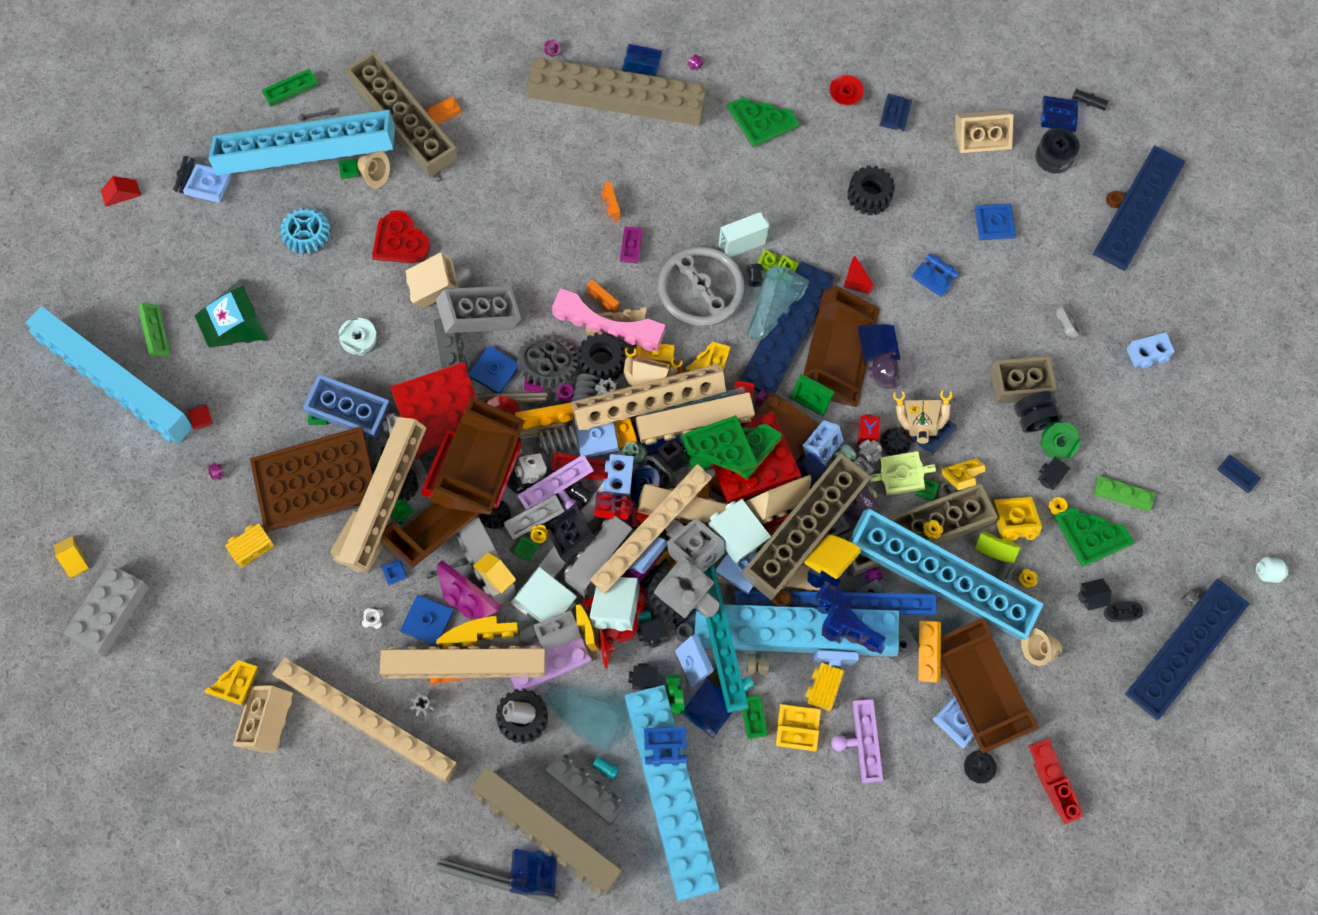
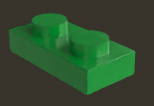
[741,695,768,740]

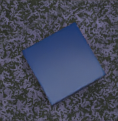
[381,560,407,585]

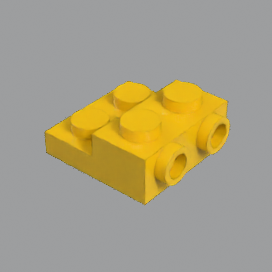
[993,497,1042,541]

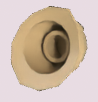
[357,151,390,190]
[1021,628,1063,666]

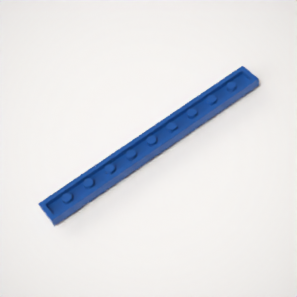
[735,590,936,616]

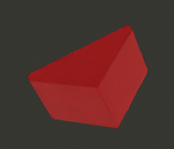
[101,176,141,207]
[844,256,874,294]

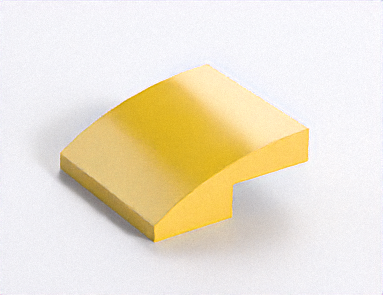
[804,534,861,579]
[576,605,600,651]
[776,704,821,751]

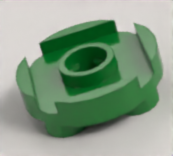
[1040,421,1080,460]
[666,673,684,715]

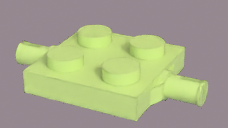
[870,451,936,496]

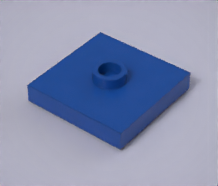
[974,204,1016,240]
[468,346,519,393]
[400,595,454,647]

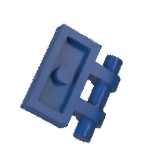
[912,253,960,297]
[644,727,687,766]

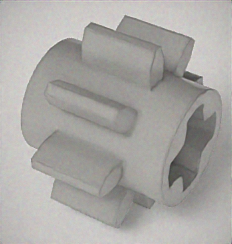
[595,378,618,395]
[382,413,400,434]
[858,440,882,464]
[410,692,435,718]

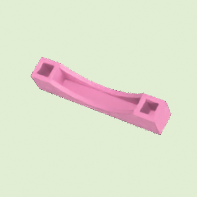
[552,288,665,352]

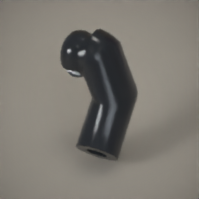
[507,469,527,494]

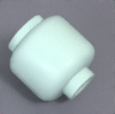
[1256,557,1288,583]

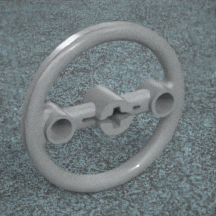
[658,247,744,326]

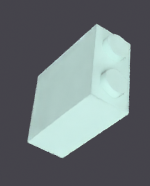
[718,212,769,258]
[707,499,771,564]
[512,567,577,622]
[590,577,640,631]

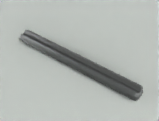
[437,859,559,905]

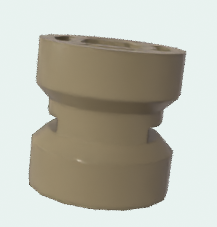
[747,654,769,675]

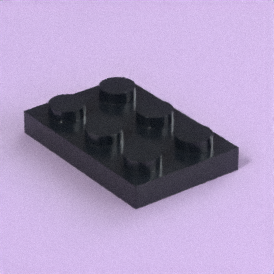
[545,503,596,562]

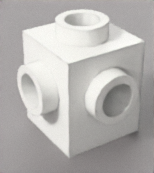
[515,453,547,484]

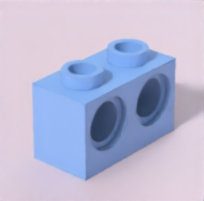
[1127,333,1175,368]
[803,420,844,467]
[603,454,634,499]

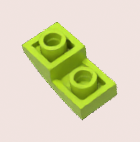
[757,249,799,279]
[975,531,1021,564]

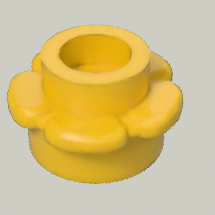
[1048,497,1068,515]
[924,520,943,539]
[530,524,549,543]
[1019,569,1038,588]

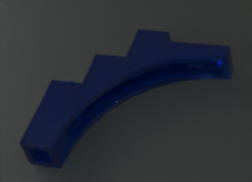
[807,567,886,654]

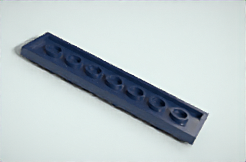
[1093,145,1186,271]
[739,261,835,395]
[1125,578,1250,721]

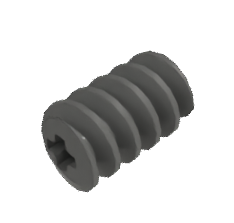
[572,374,600,415]
[538,426,579,454]

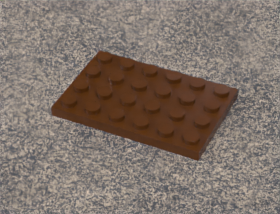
[250,426,374,532]

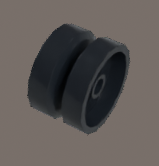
[1035,128,1080,174]
[1014,391,1063,433]

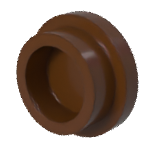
[1106,191,1124,208]
[772,589,792,607]

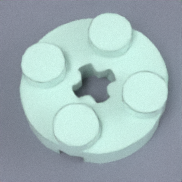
[339,318,377,356]

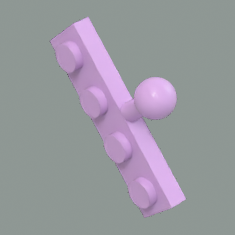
[517,454,594,511]
[831,699,883,784]

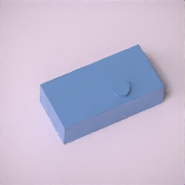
[303,374,393,441]

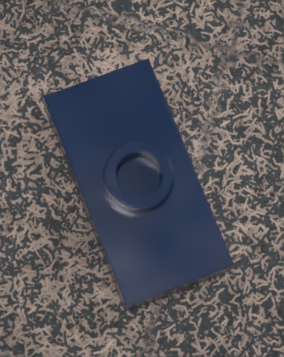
[1217,454,1261,493]

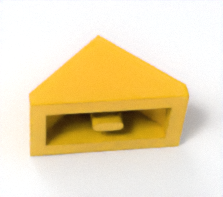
[54,536,89,579]
[473,552,516,594]

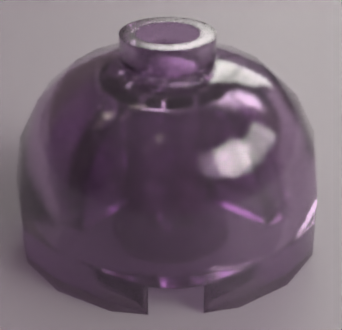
[869,351,899,389]
[844,483,879,520]

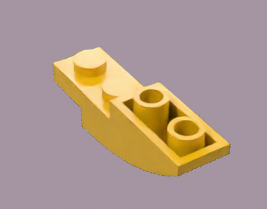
[436,616,518,649]

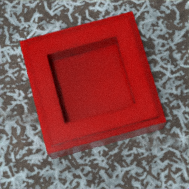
[188,405,213,430]

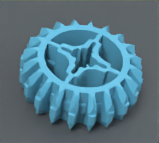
[280,206,330,255]

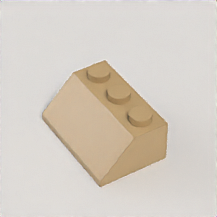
[955,110,1013,153]
[745,475,811,524]
[233,686,293,753]

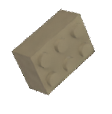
[990,356,1057,404]

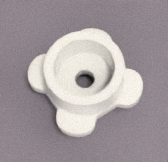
[362,608,384,629]

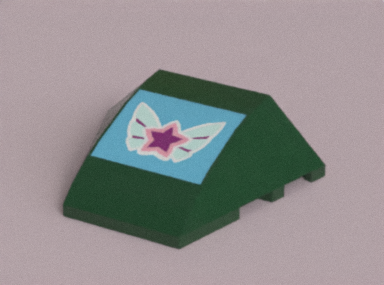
[195,280,269,348]

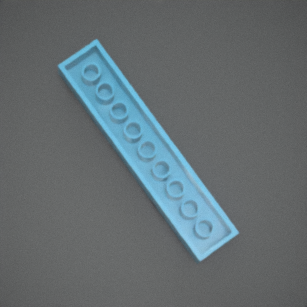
[208,110,395,175]
[25,306,193,445]
[849,509,1043,640]
[695,605,899,656]
[624,685,719,903]

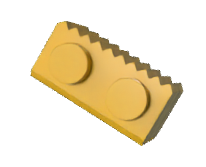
[225,523,274,568]
[805,663,844,712]

